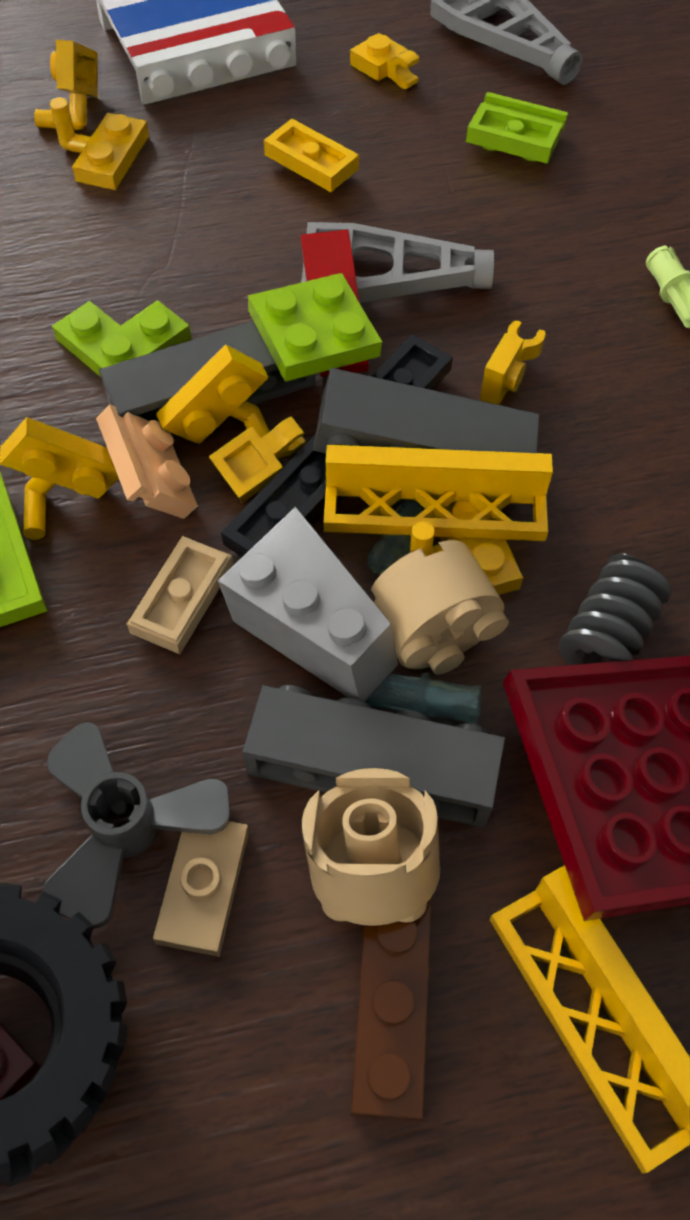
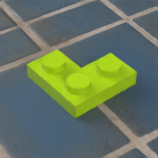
[52,300,192,377]

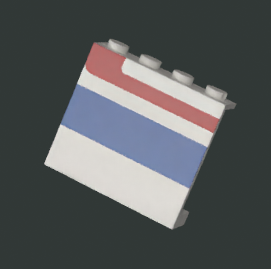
[96,0,296,105]

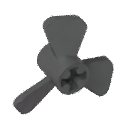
[43,722,231,929]

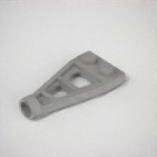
[430,0,583,85]
[301,222,494,303]

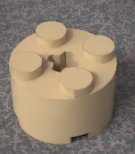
[371,540,509,675]
[302,768,440,926]

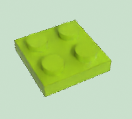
[248,273,382,382]

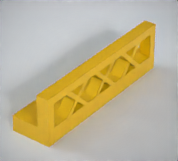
[324,445,553,541]
[489,865,690,1174]

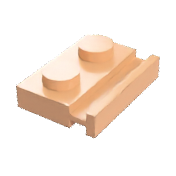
[96,404,198,519]

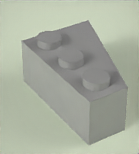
[218,507,398,702]

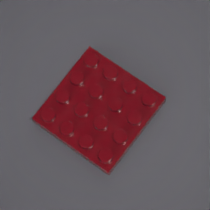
[502,655,690,921]

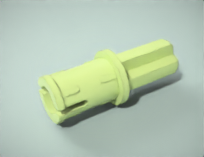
[646,246,690,329]

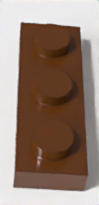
[351,904,431,1121]

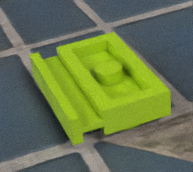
[466,92,568,164]

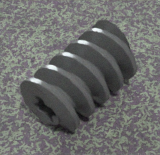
[558,553,672,665]

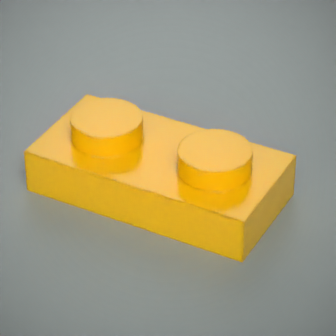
[263,118,359,192]

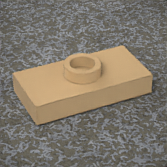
[127,536,233,654]
[153,822,249,957]

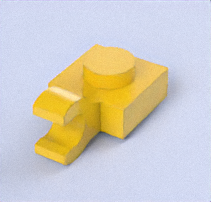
[350,33,419,89]
[479,320,545,405]
[209,416,306,503]

